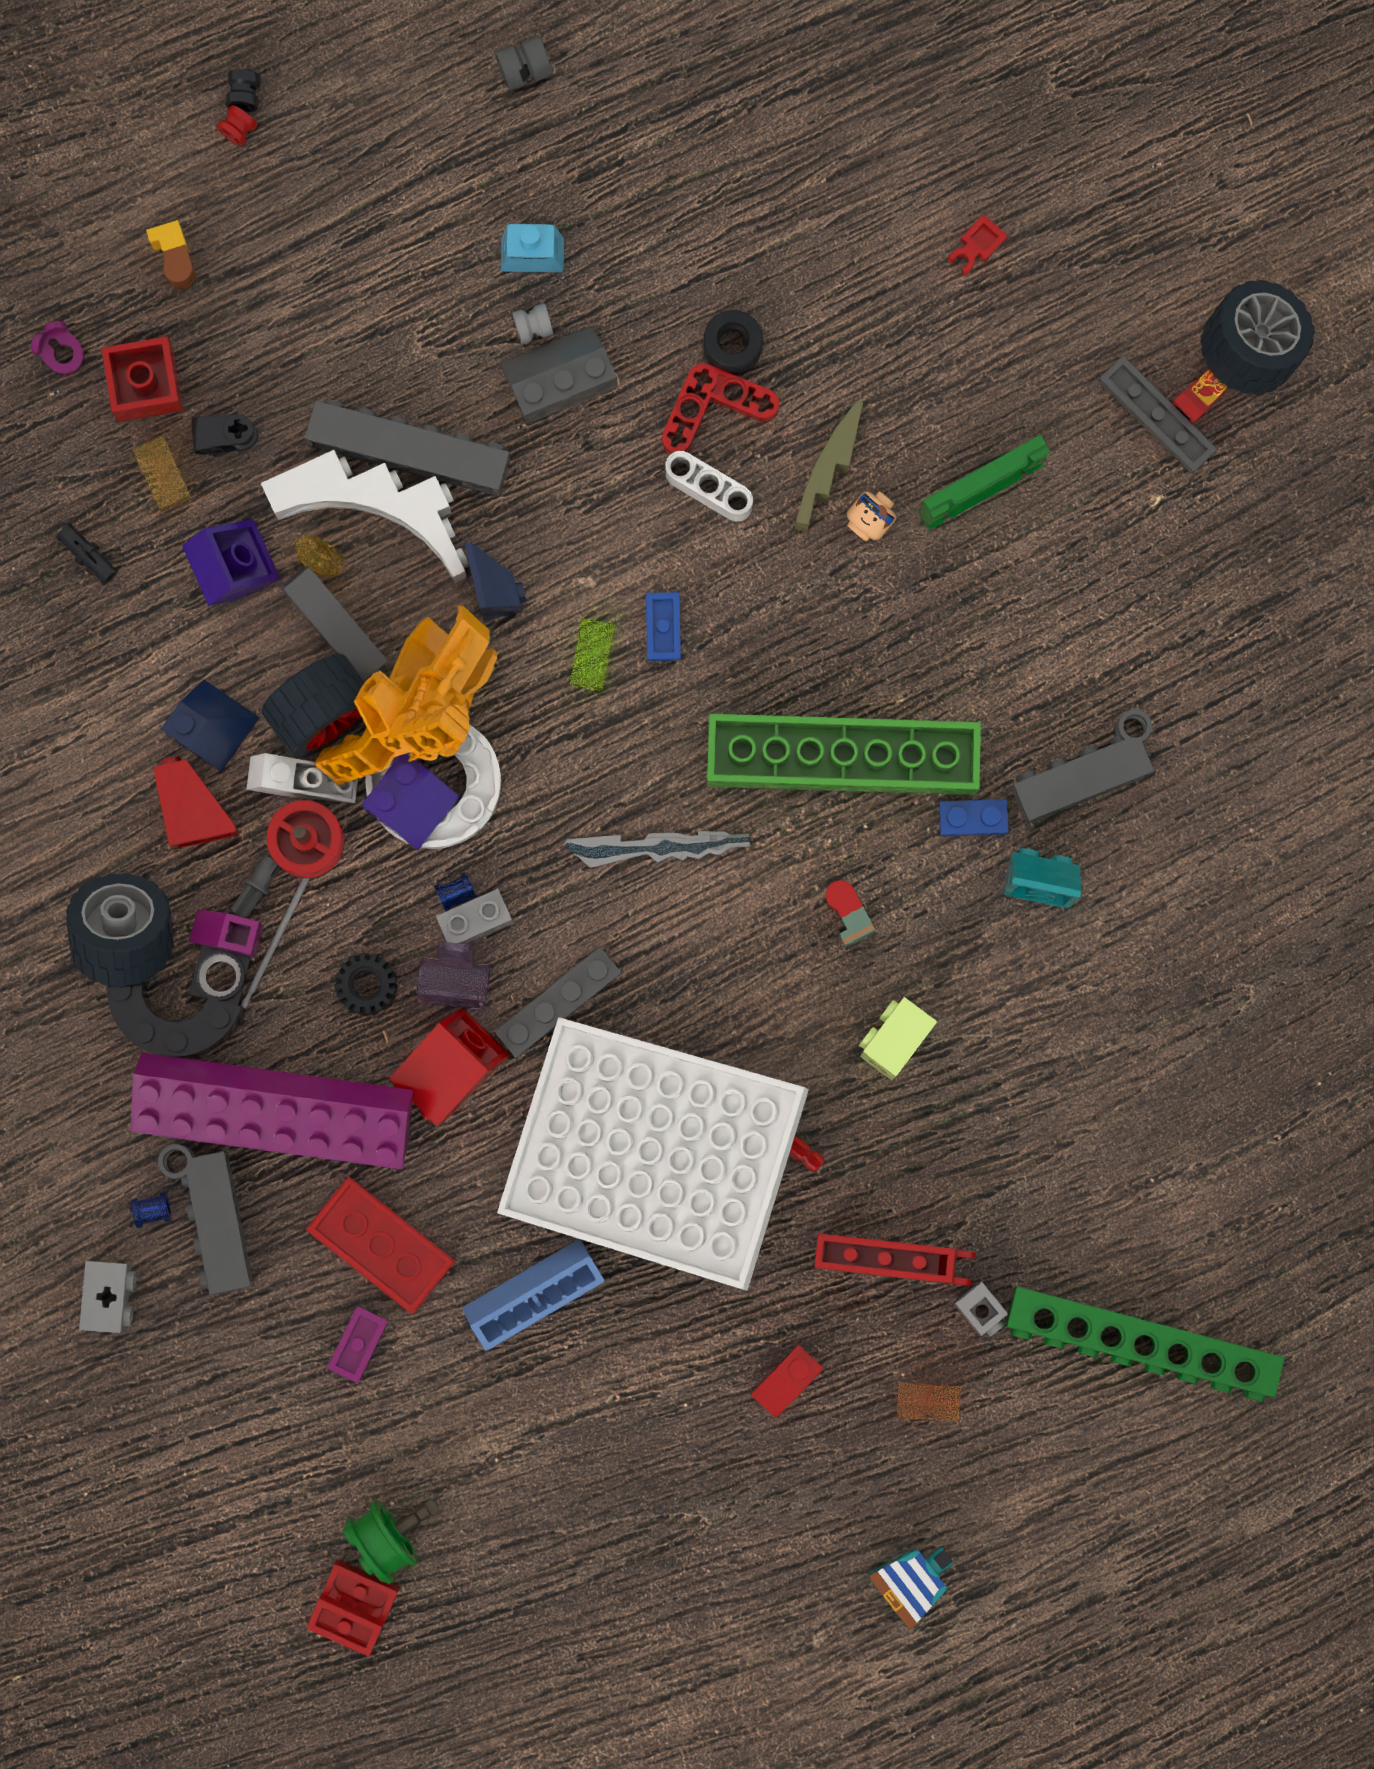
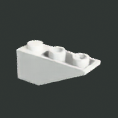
[246,753,358,803]

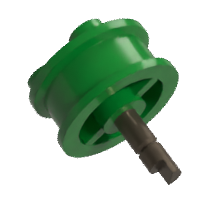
[342,1498,439,1584]

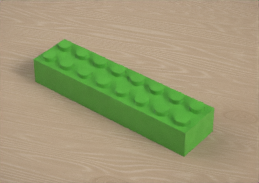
[707,714,981,795]

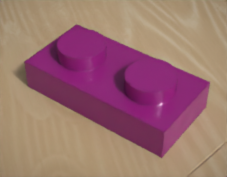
[327,1306,389,1383]

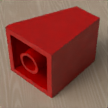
[389,1007,511,1126]

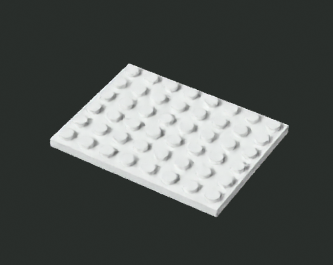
[497,1017,809,1291]

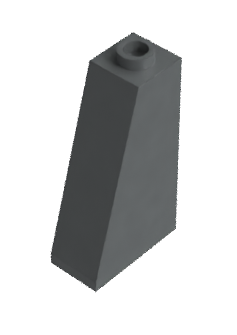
[278,566,388,681]

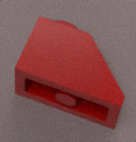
[750,1344,824,1418]

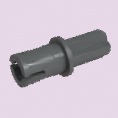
[231,855,281,918]

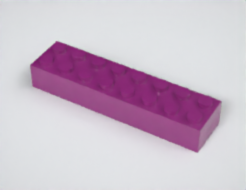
[130,1052,413,1169]

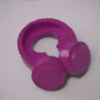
[31,321,84,375]

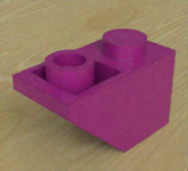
[189,909,264,958]

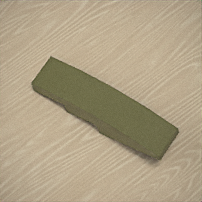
[795,401,863,532]

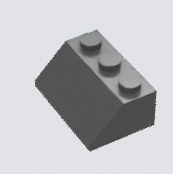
[500,326,618,425]

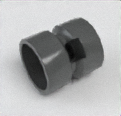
[494,35,553,91]

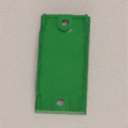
[919,434,1050,531]

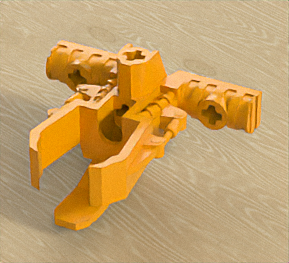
[314,606,497,786]

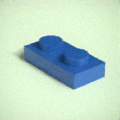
[646,592,681,661]
[939,799,1008,836]

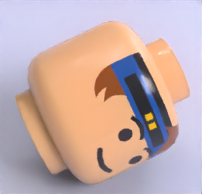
[847,491,896,542]

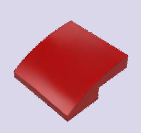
[306,1559,400,1657]

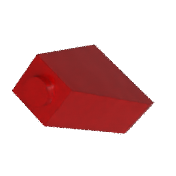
[153,757,240,850]

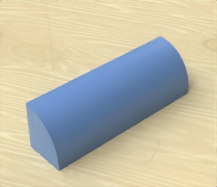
[462,1239,605,1351]

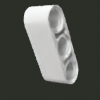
[666,451,753,522]

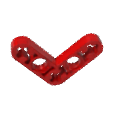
[662,363,779,455]

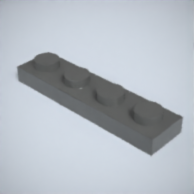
[1098,356,1217,474]
[495,947,622,1059]

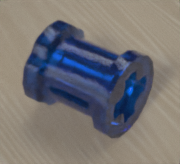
[434,872,477,911]
[131,1192,172,1228]

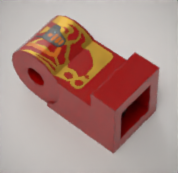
[1172,369,1230,425]

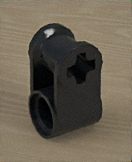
[191,414,258,455]

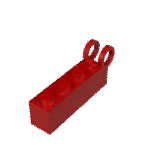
[814,1233,976,1286]

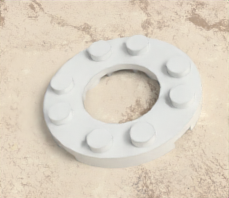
[365,725,501,849]

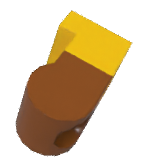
[146,220,196,290]

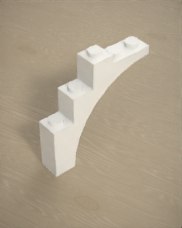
[261,450,469,583]

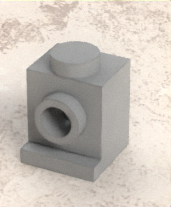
[953,1282,1008,1337]

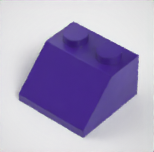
[182,519,280,606]
[361,753,459,850]

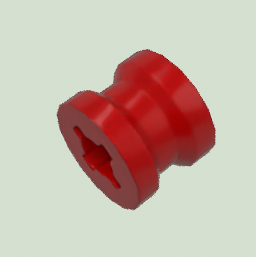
[215,105,258,147]

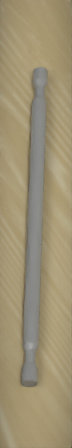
[240,878,310,1009]

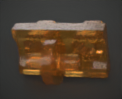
[896,1383,961,1421]

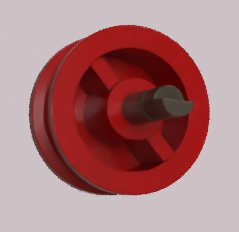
[266,800,344,878]

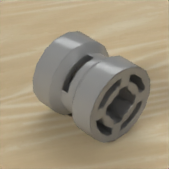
[512,303,554,344]

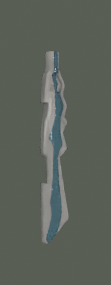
[565,831,750,868]

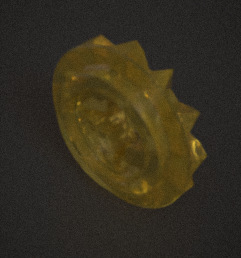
[294,534,345,576]

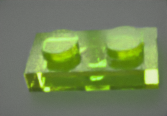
[570,618,615,691]

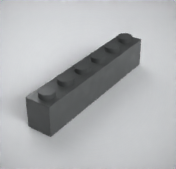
[305,399,511,497]

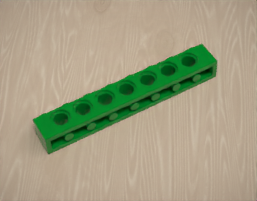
[1004,1287,1285,1402]

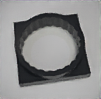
[189,945,251,1006]

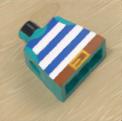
[867,1546,954,1630]

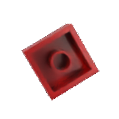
[101,336,184,422]

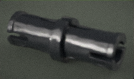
[56,523,118,585]

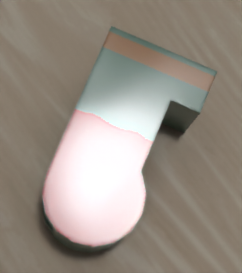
[826,880,876,949]

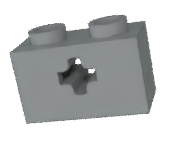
[436,889,513,951]
[79,1261,136,1333]

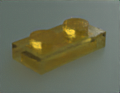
[132,436,192,512]

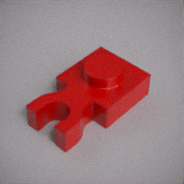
[947,214,1008,277]

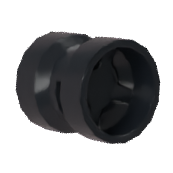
[225,69,261,112]

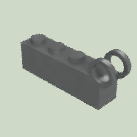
[1010,709,1154,825]
[158,1144,254,1295]

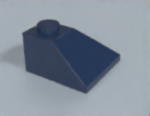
[464,542,526,621]
[161,680,260,773]

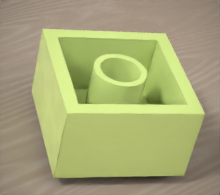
[859,997,937,1080]

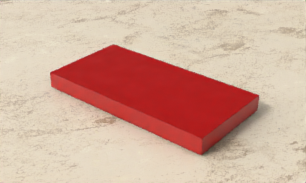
[306,1176,456,1315]

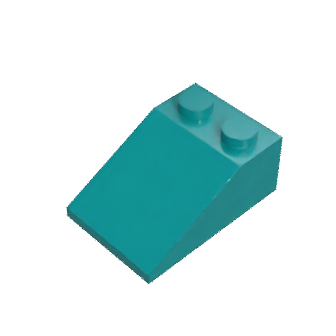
[1002,848,1081,909]

